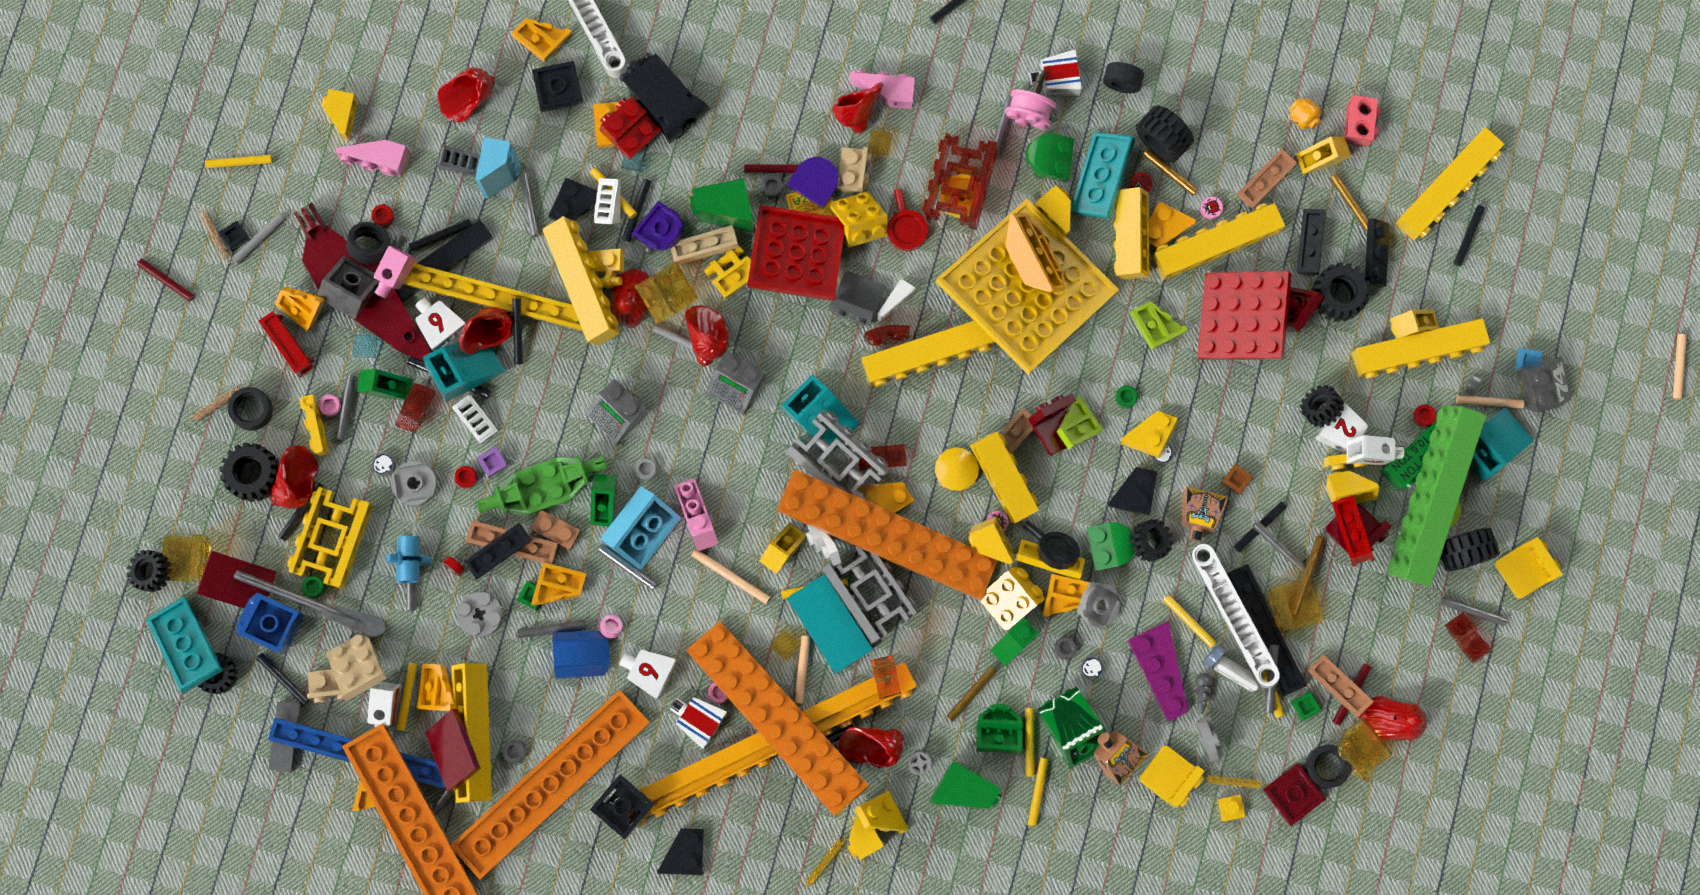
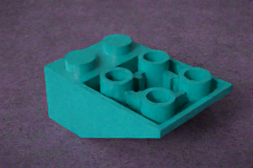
[423,342,505,402]
[781,374,860,455]
[1470,407,1534,481]

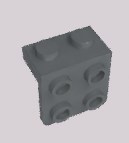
[830,271,885,326]

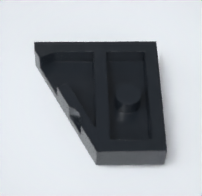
[548,178,598,221]
[1107,467,1158,516]
[658,828,704,875]

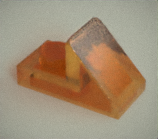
[871,655,901,699]

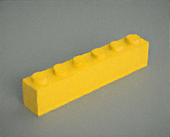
[1395,127,1504,241]
[1152,203,1285,281]
[542,216,620,346]
[1352,318,1490,379]
[861,321,995,387]
[451,663,492,803]

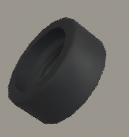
[346,222,390,265]
[227,387,273,431]
[1305,745,1351,788]

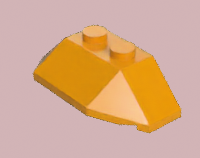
[1005,212,1066,293]

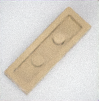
[671,225,739,266]

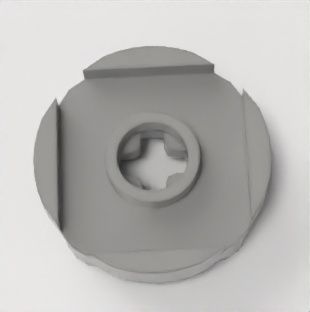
[391,461,437,506]
[1077,582,1120,628]
[457,592,503,637]
[1196,717,1223,763]

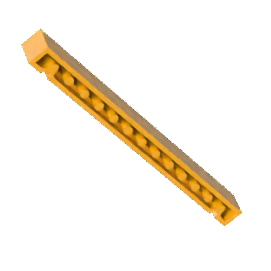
[626,662,917,827]

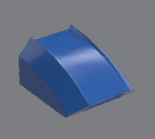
[237,593,303,655]
[552,631,610,679]

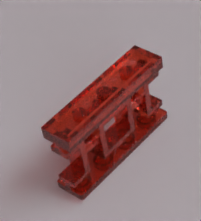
[922,133,998,230]

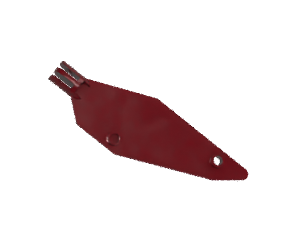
[294,202,431,361]

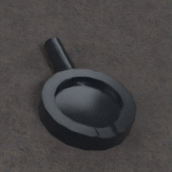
[1023,520,1080,570]

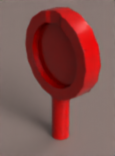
[887,188,928,251]

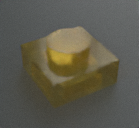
[868,129,893,156]
[769,630,801,661]

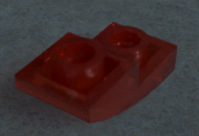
[864,325,910,346]
[395,383,435,433]
[859,444,907,470]
[1445,612,1491,664]

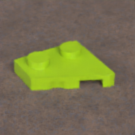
[1130,301,1188,350]
[1057,395,1104,450]

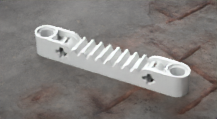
[568,0,627,78]
[1192,544,1279,688]

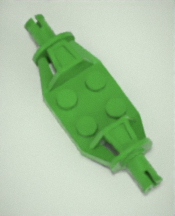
[476,455,607,515]

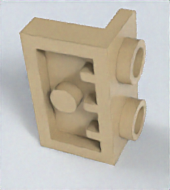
[836,146,872,194]
[307,669,344,703]

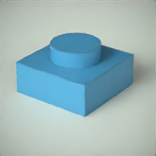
[1514,348,1543,370]

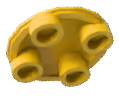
[935,447,979,491]

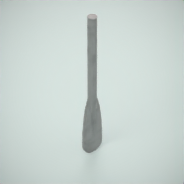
[234,570,385,638]

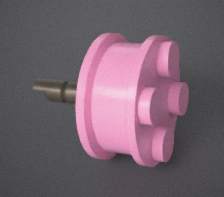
[1005,70,1057,131]

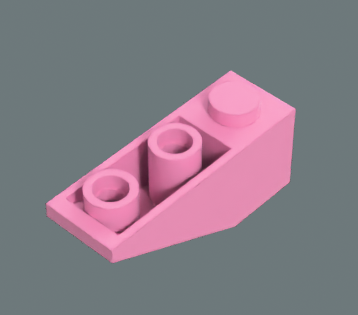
[849,70,915,109]
[335,140,409,177]
[674,478,719,551]

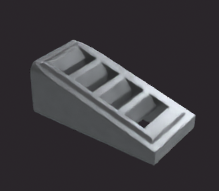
[437,145,480,177]

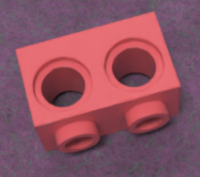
[1344,95,1380,147]

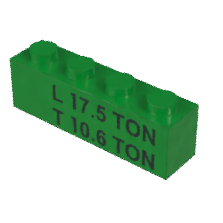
[1380,420,1437,491]

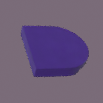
[787,157,838,209]
[632,201,684,251]

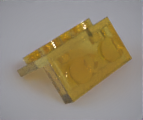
[635,262,697,324]
[162,534,210,582]
[1268,580,1324,633]
[1337,718,1393,782]

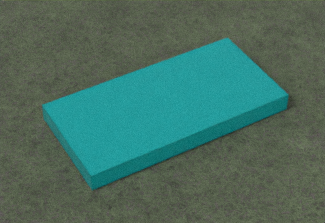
[1070,132,1136,220]
[787,574,873,674]
[146,596,223,694]

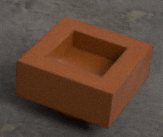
[1221,464,1253,495]

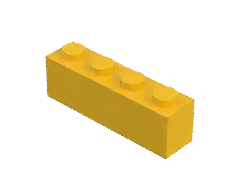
[1114,187,1149,280]
[970,431,1039,523]

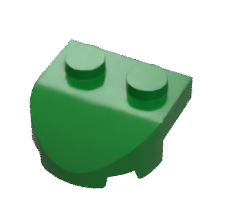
[1025,133,1074,182]
[1087,522,1137,571]
[976,704,1023,754]

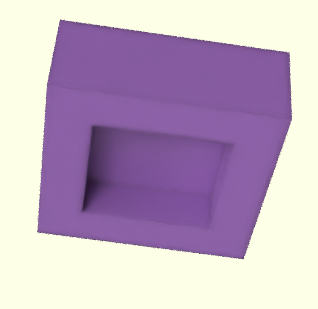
[477,447,508,478]

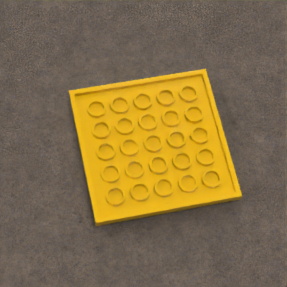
[935,199,1119,375]

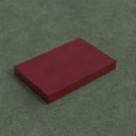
[196,551,277,609]
[425,709,481,792]

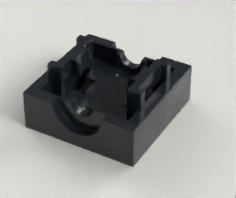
[590,774,656,840]

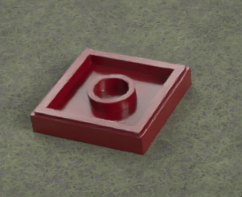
[1262,762,1326,827]

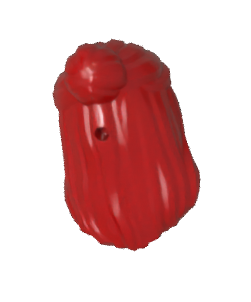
[437,67,495,122]
[832,82,883,134]
[609,268,654,328]
[685,305,729,367]
[459,307,512,355]
[270,445,318,509]
[1359,696,1427,741]
[838,727,904,769]

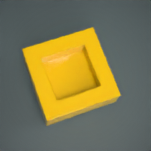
[1217,795,1245,822]

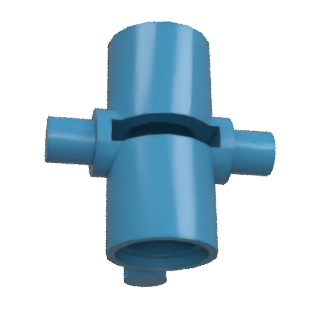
[386,536,431,584]

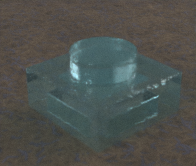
[352,334,378,359]

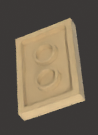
[326,633,387,702]

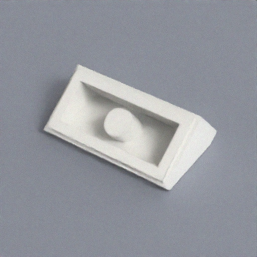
[1213,655,1259,692]

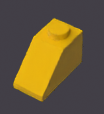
[322,89,358,141]
[1296,136,1351,174]
[1035,185,1071,237]
[1390,309,1440,339]
[1326,471,1379,504]
[968,516,1015,564]
[759,522,807,574]
[847,813,884,860]

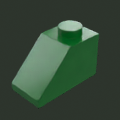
[357,369,412,401]
[590,473,617,527]
[990,617,1039,666]

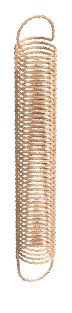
[198,208,231,264]
[189,384,246,423]

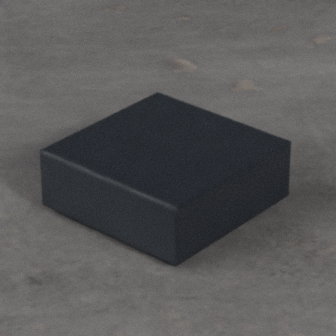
[218,221,250,252]

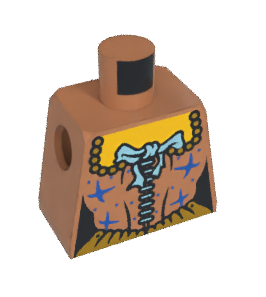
[1181,487,1228,542]
[1094,730,1148,786]

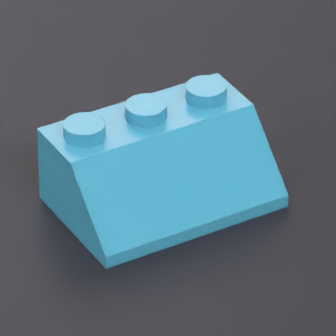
[475,137,521,199]
[600,486,681,571]

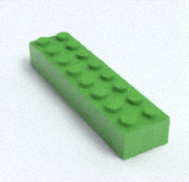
[1388,405,1486,587]

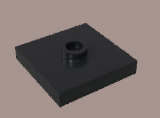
[532,61,583,112]

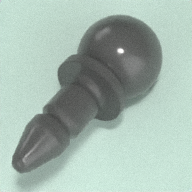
[1195,673,1213,714]

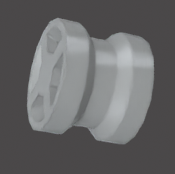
[908,752,931,775]

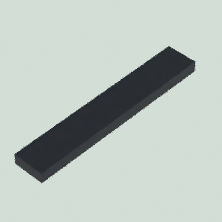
[395,220,494,302]
[1227,564,1307,696]

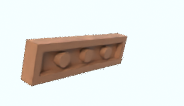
[465,520,559,565]

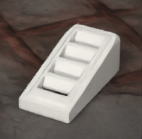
[594,178,621,224]
[877,279,916,322]
[452,394,498,445]

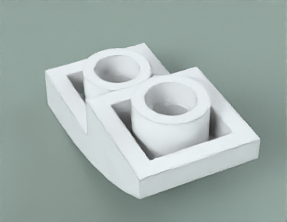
[806,525,841,566]

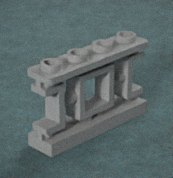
[786,410,890,499]
[822,546,918,645]

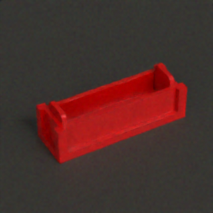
[258,311,314,378]
[1332,496,1375,567]

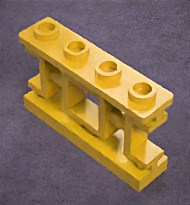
[287,487,373,590]

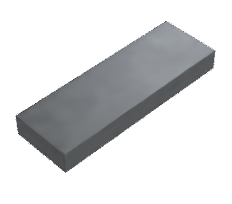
[268,701,302,772]

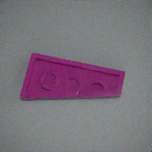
[1127,621,1188,722]

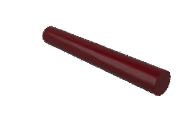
[744,164,799,173]
[137,258,195,302]
[1332,663,1371,726]

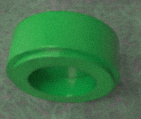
[1115,385,1138,409]
[302,575,326,598]

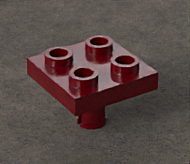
[1287,287,1324,332]

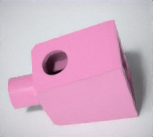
[374,246,417,298]

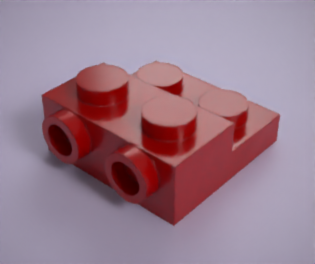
[599,96,661,160]

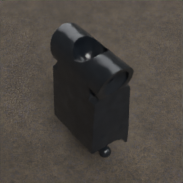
[620,53,710,144]

